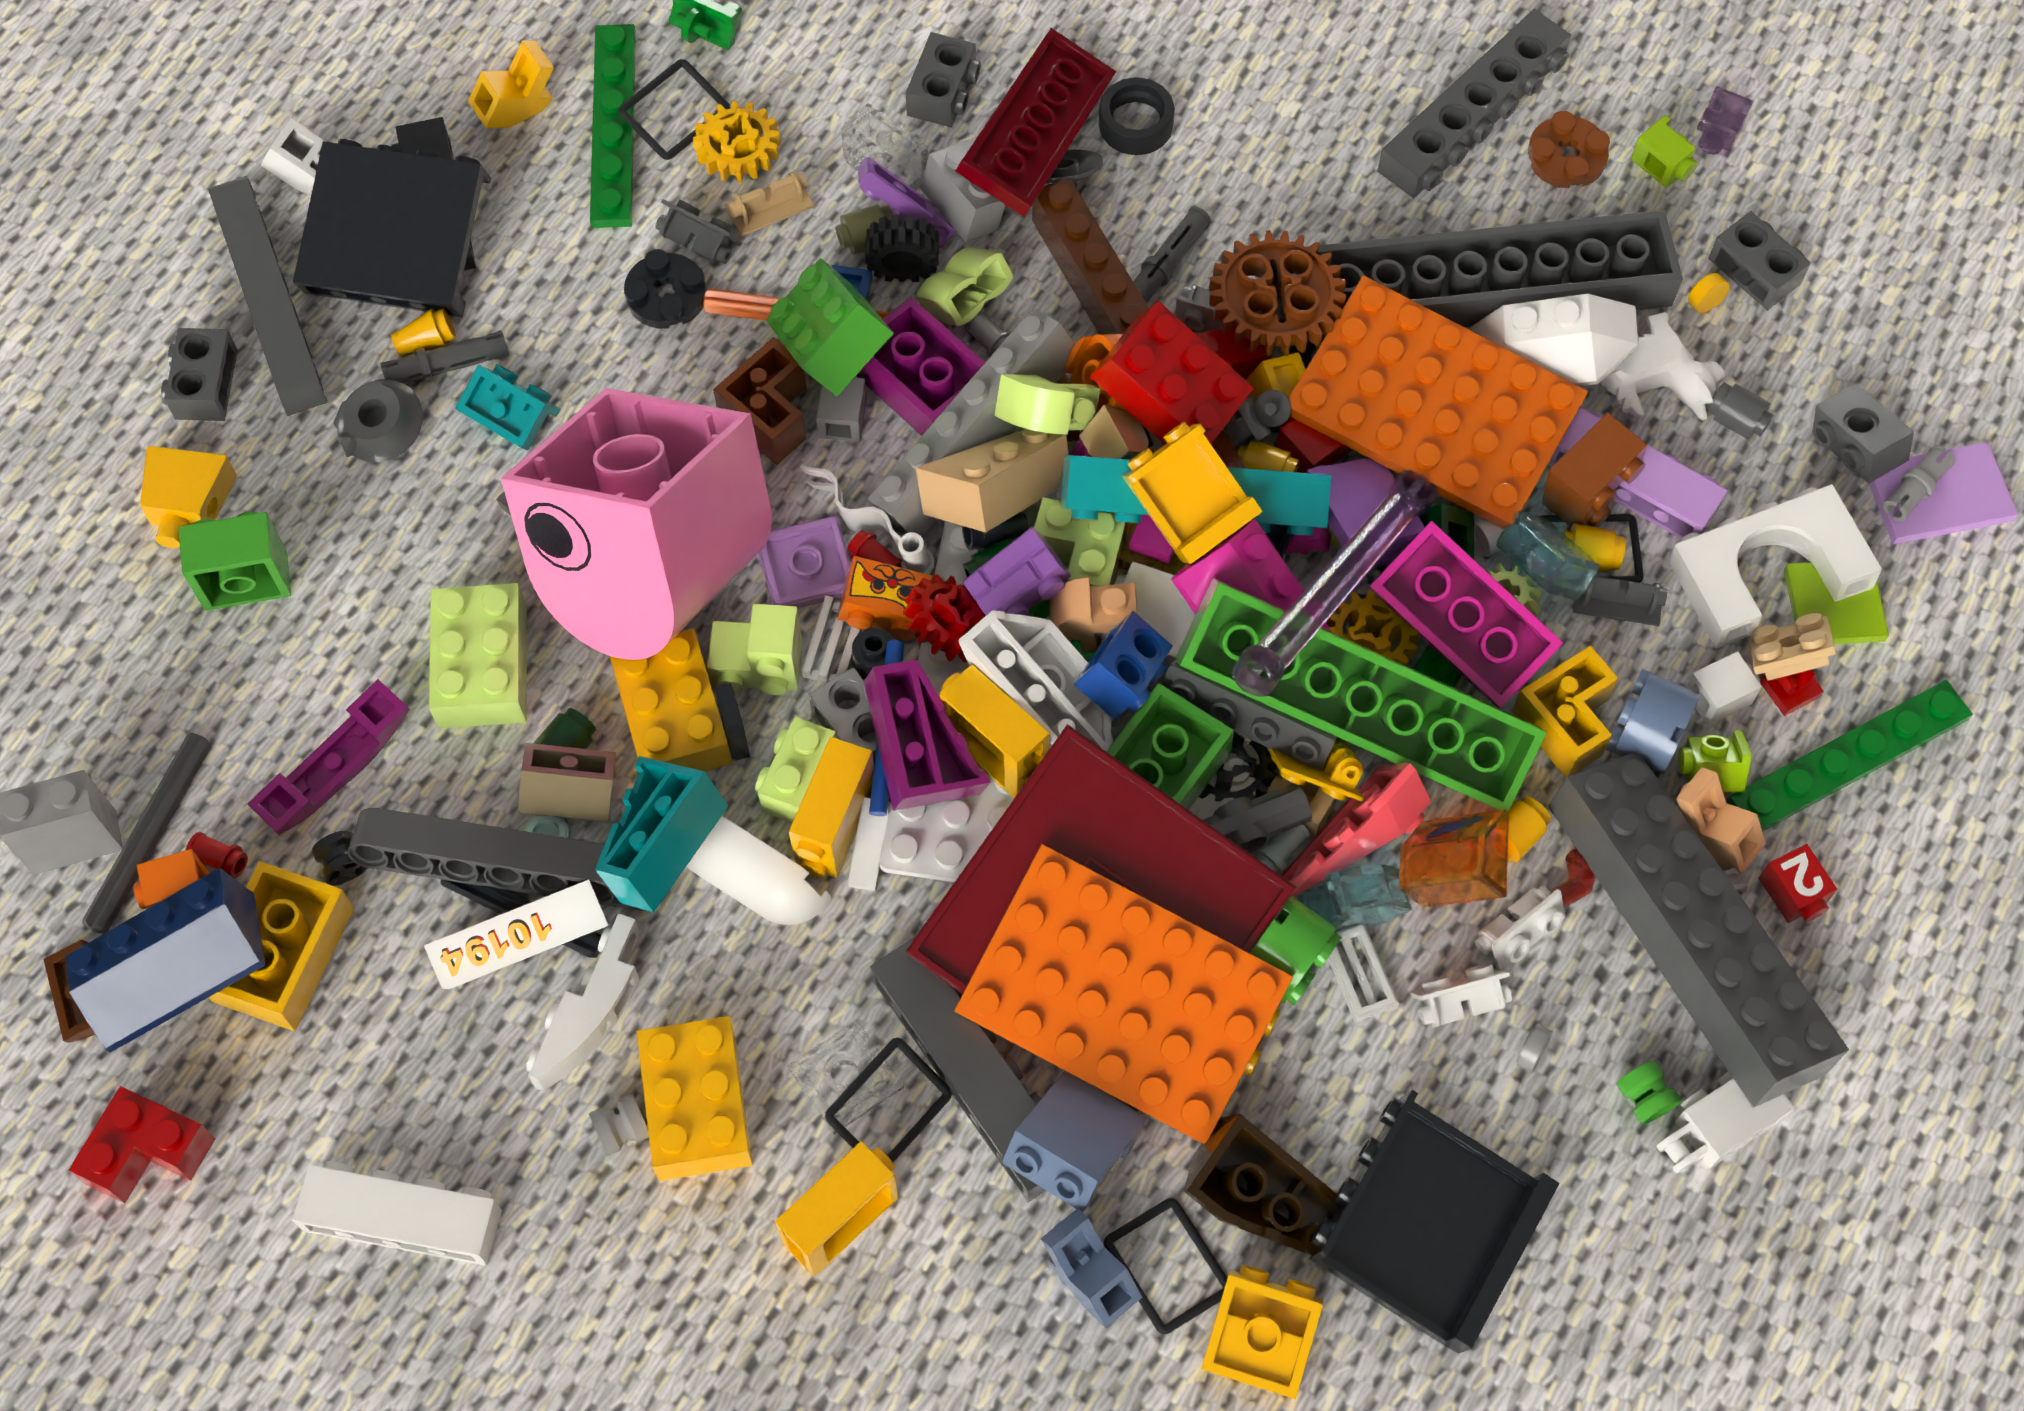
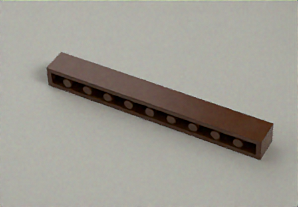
[1032,178,1247,469]

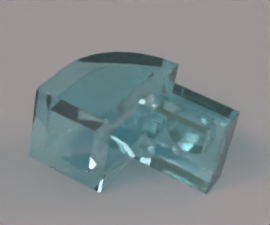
[1297,863,1412,932]

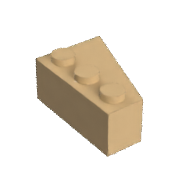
[916,428,1069,533]

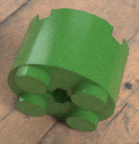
[1250,896,1342,1005]

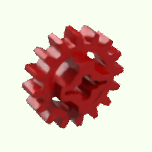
[903,574,986,663]

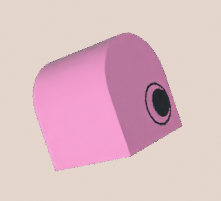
[501,388,772,660]

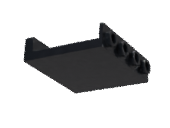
[293,139,491,318]
[1309,1089,1560,1354]

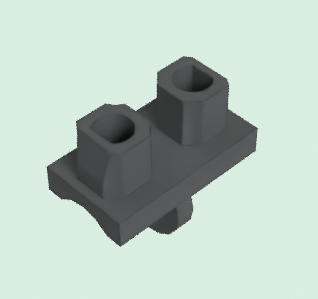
[1224,390,1291,446]

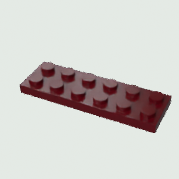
[955,28,1117,217]

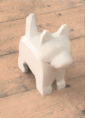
[1601,312,1726,421]

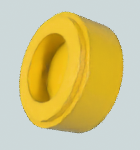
[1688,273,1730,314]

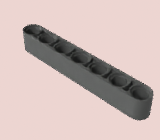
[208,176,328,416]
[347,808,646,911]

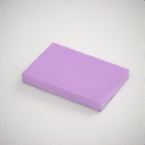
[1869,442,2018,545]

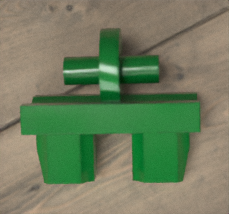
[669,0,742,50]

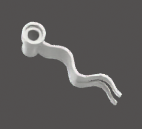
[800,464,937,576]

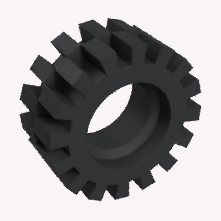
[865,214,939,282]

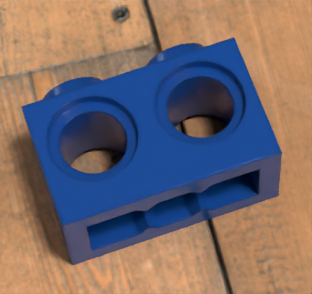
[1074,611,1173,720]

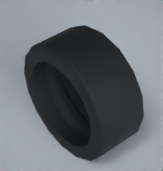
[1098,77,1175,156]

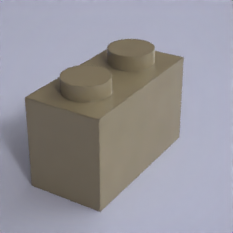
[518,743,616,822]

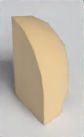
[1079,405,1149,460]

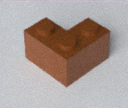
[713,337,807,465]
[1542,413,1647,528]

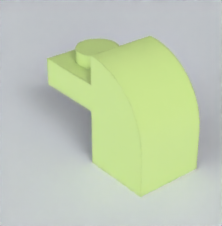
[994,374,1100,435]

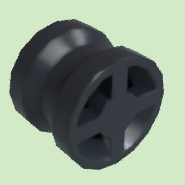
[311,830,367,886]

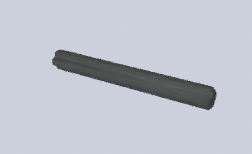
[82,733,211,934]

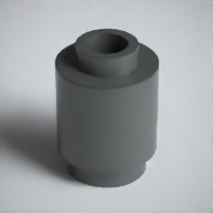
[1706,382,1774,440]

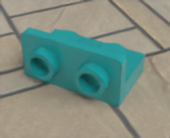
[455,364,561,450]

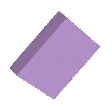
[759,515,851,609]

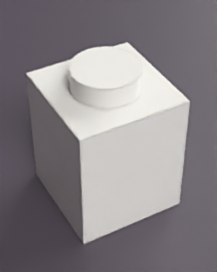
[1686,651,1762,726]

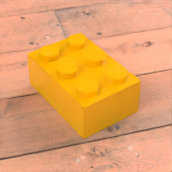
[610,628,733,771]
[208,861,355,1031]
[636,1016,753,1181]

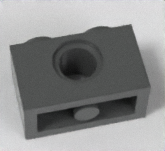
[1812,383,1914,483]

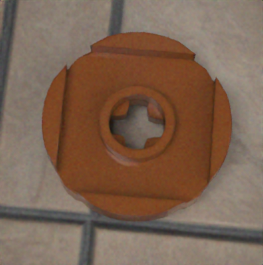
[1528,111,1610,188]

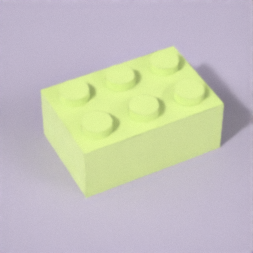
[429,583,527,729]

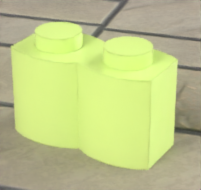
[916,246,1013,326]

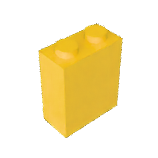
[789,736,874,879]

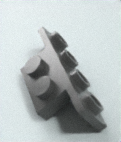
[1162,661,1337,771]

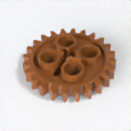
[1209,230,1346,356]

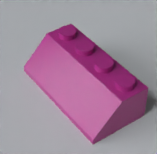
[1171,518,1332,632]

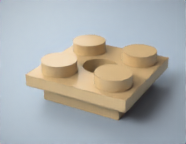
[1748,613,1836,681]

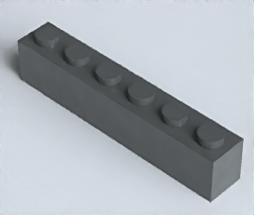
[870,936,1046,1203]

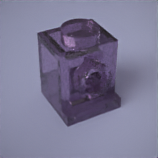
[1696,86,1754,158]

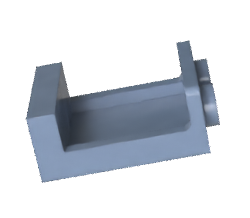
[1003,1071,1147,1212]

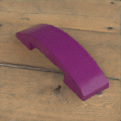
[247,679,410,835]

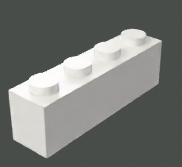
[292,1161,502,1266]

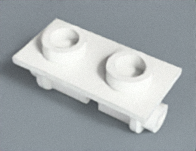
[1475,886,1566,970]
[1410,964,1512,1028]

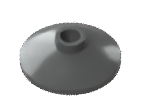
[1046,150,1103,187]

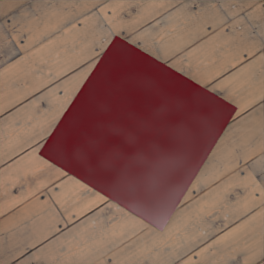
[905,724,1296,1112]

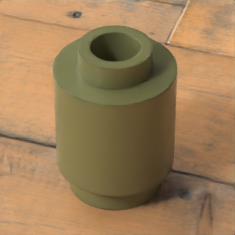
[835,204,894,255]

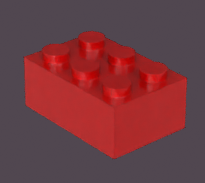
[1090,300,1254,445]

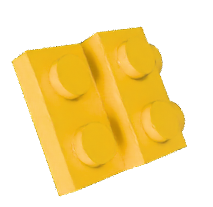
[1201,1264,1323,1399]

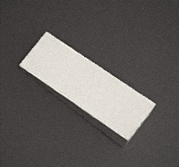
[847,797,891,891]

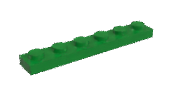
[590,24,636,228]
[1726,679,1973,832]

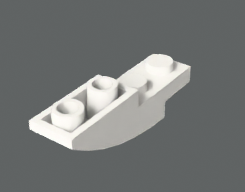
[527,913,641,1091]

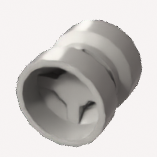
[589,1094,649,1156]

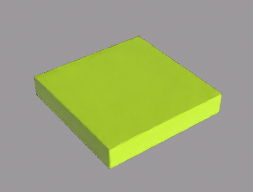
[1784,562,1889,644]

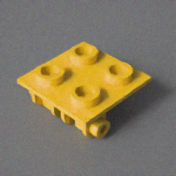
[1267,736,1364,801]

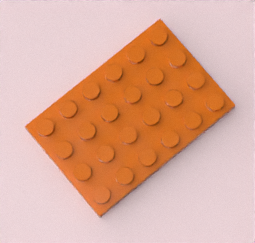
[1289,275,1589,532]
[954,844,1293,1144]

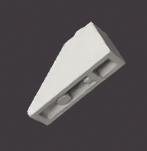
[260,118,326,196]

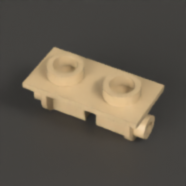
[724,172,814,237]

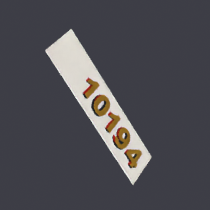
[424,880,609,989]

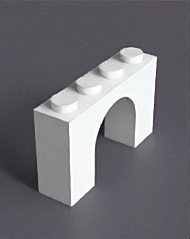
[1669,484,1882,649]

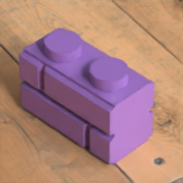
[963,527,1071,616]

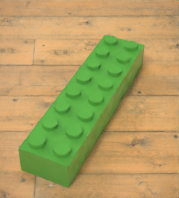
[1175,578,1547,814]

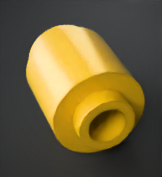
[1237,439,1299,472]
[1559,523,1626,573]
[1485,796,1551,863]

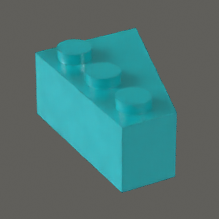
[595,756,728,912]

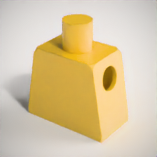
[140,446,237,549]

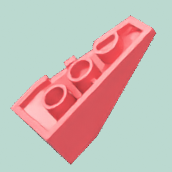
[1281,763,1431,901]

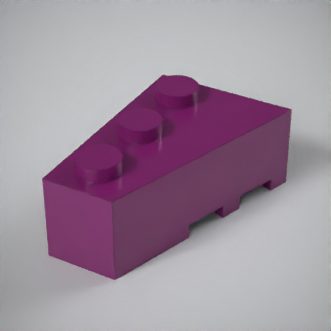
[864,660,991,811]

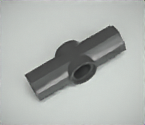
[1203,783,1312,853]

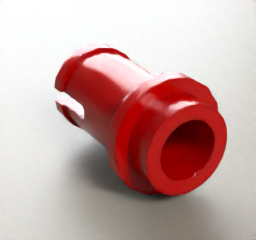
[847,530,902,568]
[185,832,248,878]

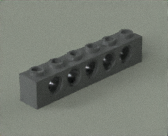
[1377,8,1571,199]

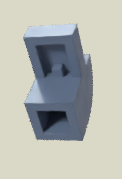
[1041,1208,1143,1328]

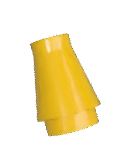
[391,308,456,356]

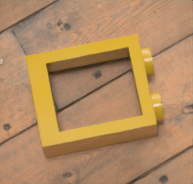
[939,664,1050,798]
[775,1141,898,1277]

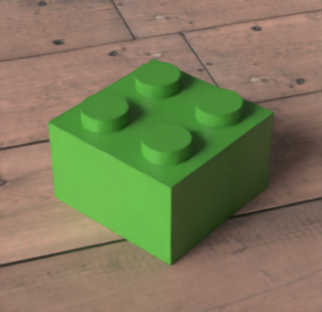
[178,512,291,611]

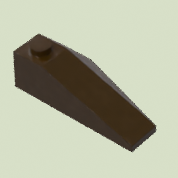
[1184,1114,1339,1255]

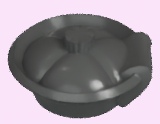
[333,379,423,462]

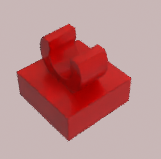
[1760,669,1824,716]

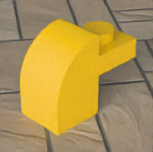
[468,40,554,128]

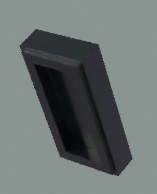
[715,683,750,761]

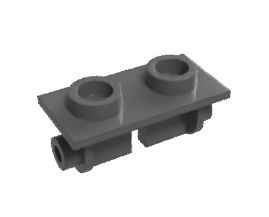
[655,199,742,264]
[1573,572,1667,626]

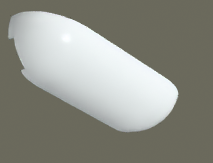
[686,816,832,925]

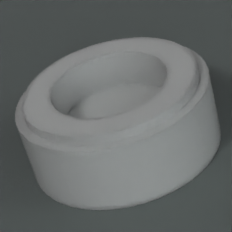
[1516,1024,1553,1073]

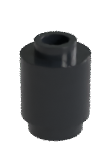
[852,628,894,680]

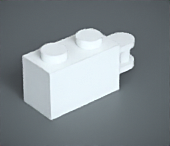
[1656,1071,1795,1174]

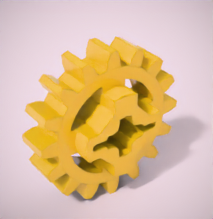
[693,101,781,183]
[1326,589,1419,666]

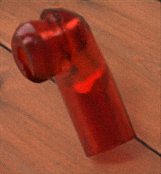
[1549,848,1595,908]

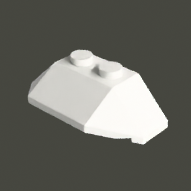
[1468,294,1639,387]
[958,610,1113,752]

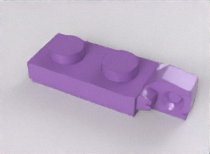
[858,157,956,248]

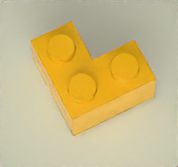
[1512,645,1619,778]

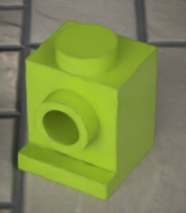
[1631,115,1698,188]
[1678,730,1752,792]

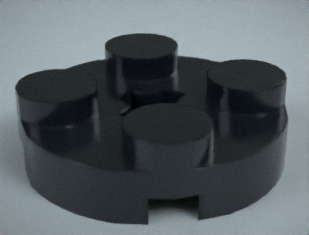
[624,249,706,329]

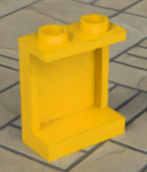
[1122,422,1263,564]

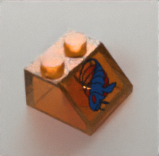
[1399,809,1509,907]

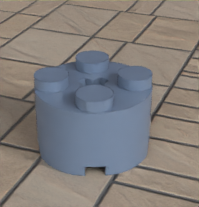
[1605,669,1700,774]

